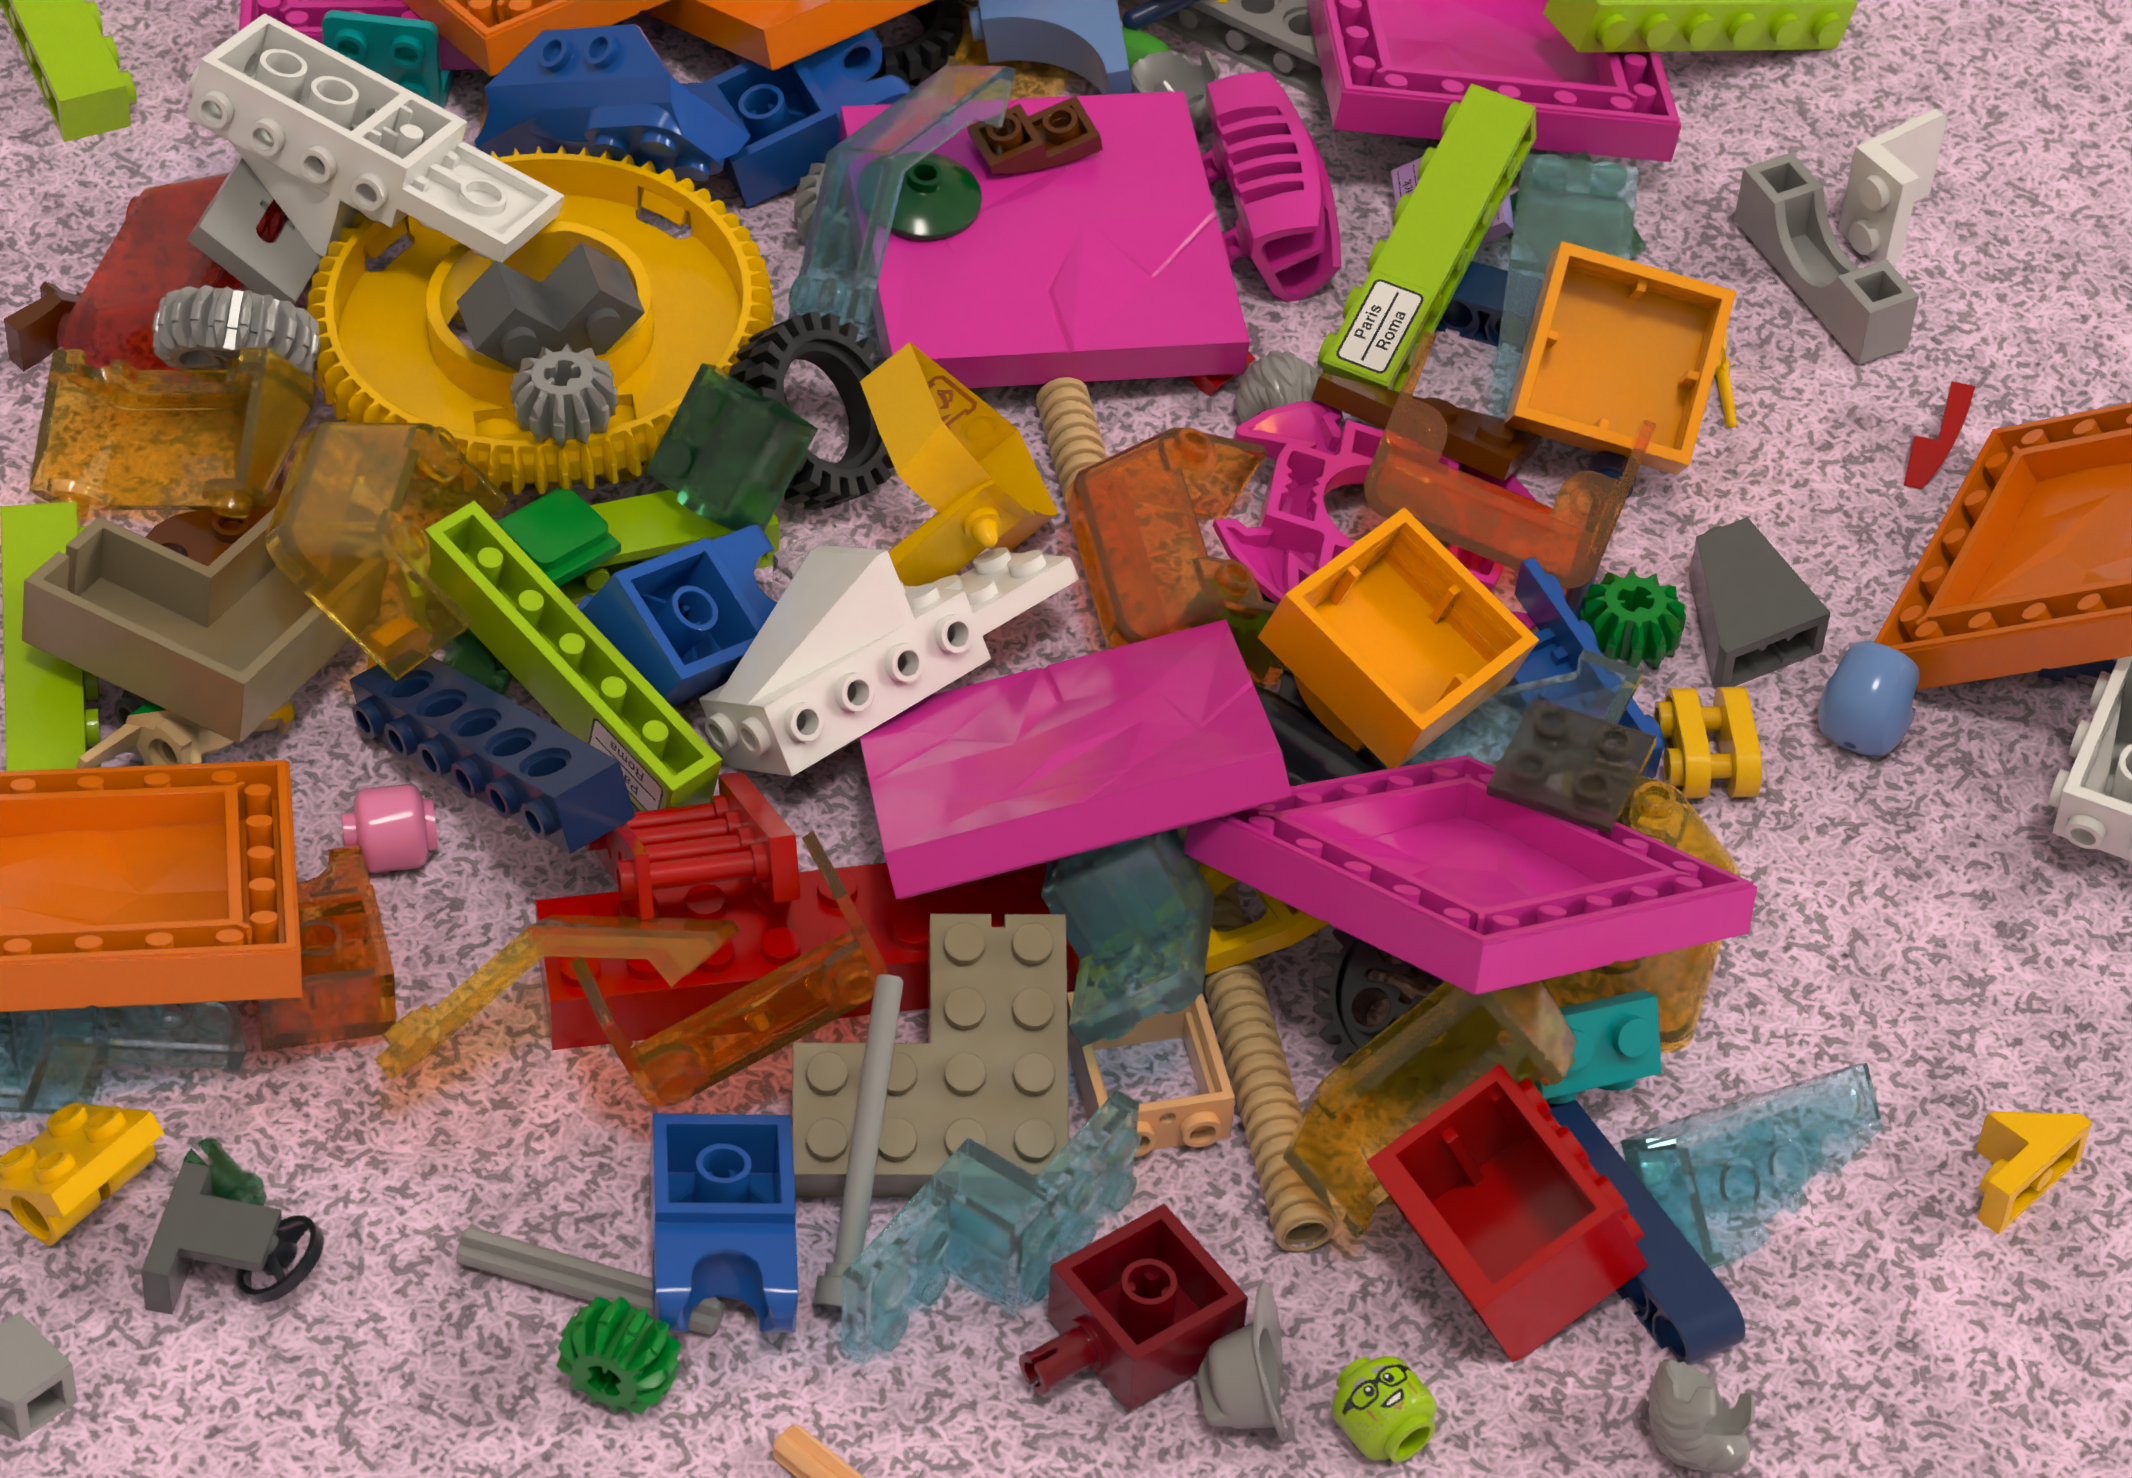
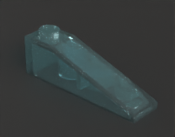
[1620,1063,1883,1269]

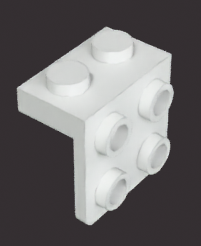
[1837,109,1947,265]

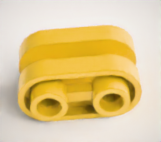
[1653,686,1762,799]

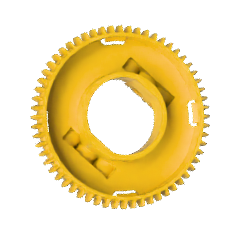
[306,145,774,495]

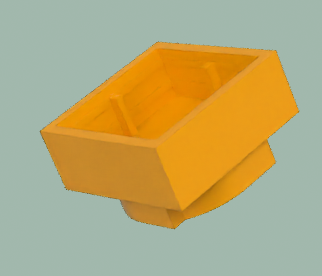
[1503,241,1737,475]
[1257,507,1539,769]

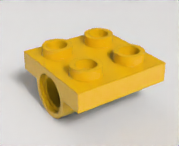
[0,1102,164,1246]

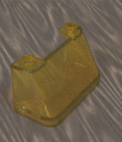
[29,347,317,518]

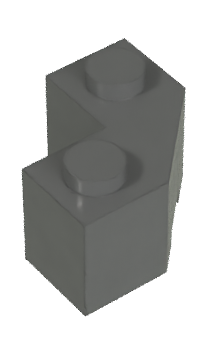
[456,242,645,372]

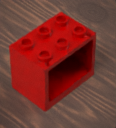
[1366,1063,1649,1362]

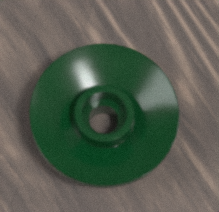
[863,151,982,240]

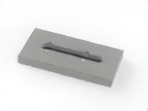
[186,155,323,304]

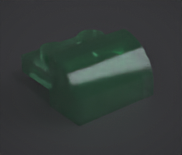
[646,363,818,532]

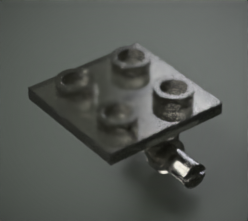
[1486,698,1657,834]

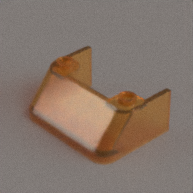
[1364,331,1657,589]
[1065,427,1285,688]
[570,831,887,1106]

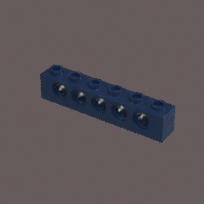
[349,646,635,854]

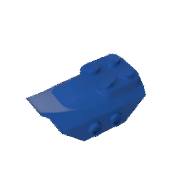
[474,24,751,181]

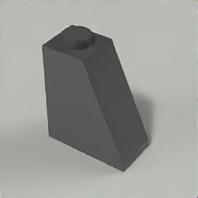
[1689,517,1831,689]

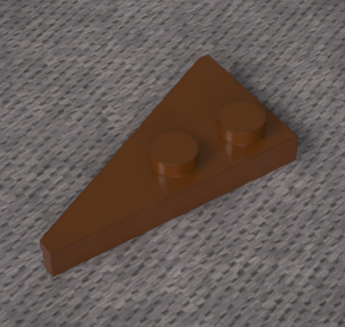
[1312,373,1541,481]

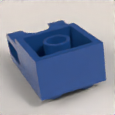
[704,28,919,208]
[581,524,778,707]
[649,1113,798,1333]

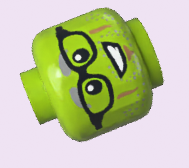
[1331,1356,1437,1462]

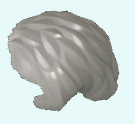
[1129,50,1220,131]
[1235,350,1323,424]
[1649,1359,1755,1473]

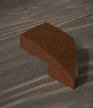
[4,281,96,372]

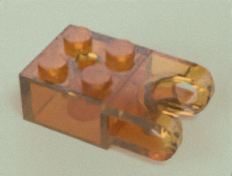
[251,845,396,1051]

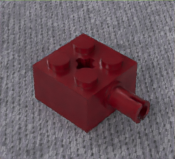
[1019,1203,1248,1411]

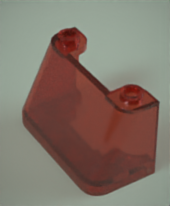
[57,172,286,401]

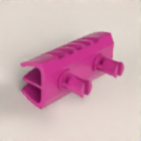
[1201,72,1341,302]

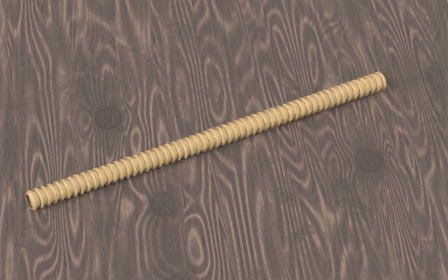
[1036,377,1336,1252]

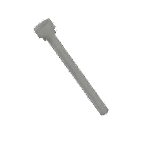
[813,974,904,1311]

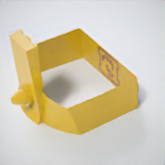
[860,342,1058,586]

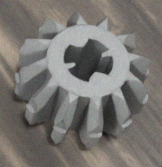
[510,343,618,448]

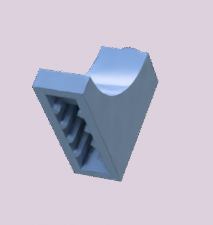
[969,0,1133,95]

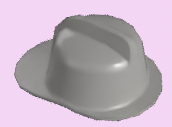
[1198,1282,1286,1441]

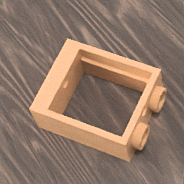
[1067,974,1235,1158]

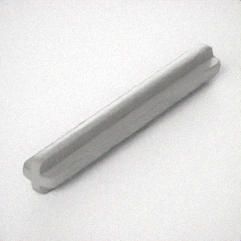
[457,1228,725,1334]

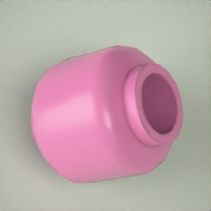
[341,784,438,873]

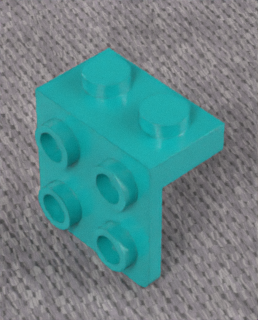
[322,10,455,109]
[1484,990,1662,1104]

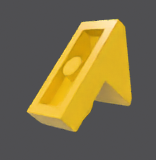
[1976,1112,2092,1234]

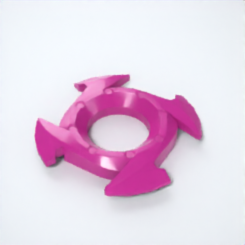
[1212,401,1553,631]

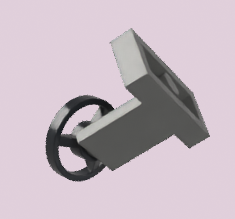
[141,1161,324,1315]

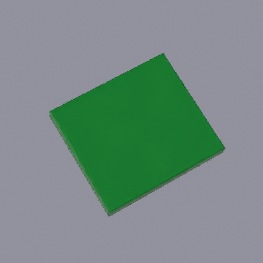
[496,487,621,587]

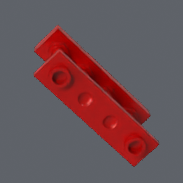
[585,772,801,921]

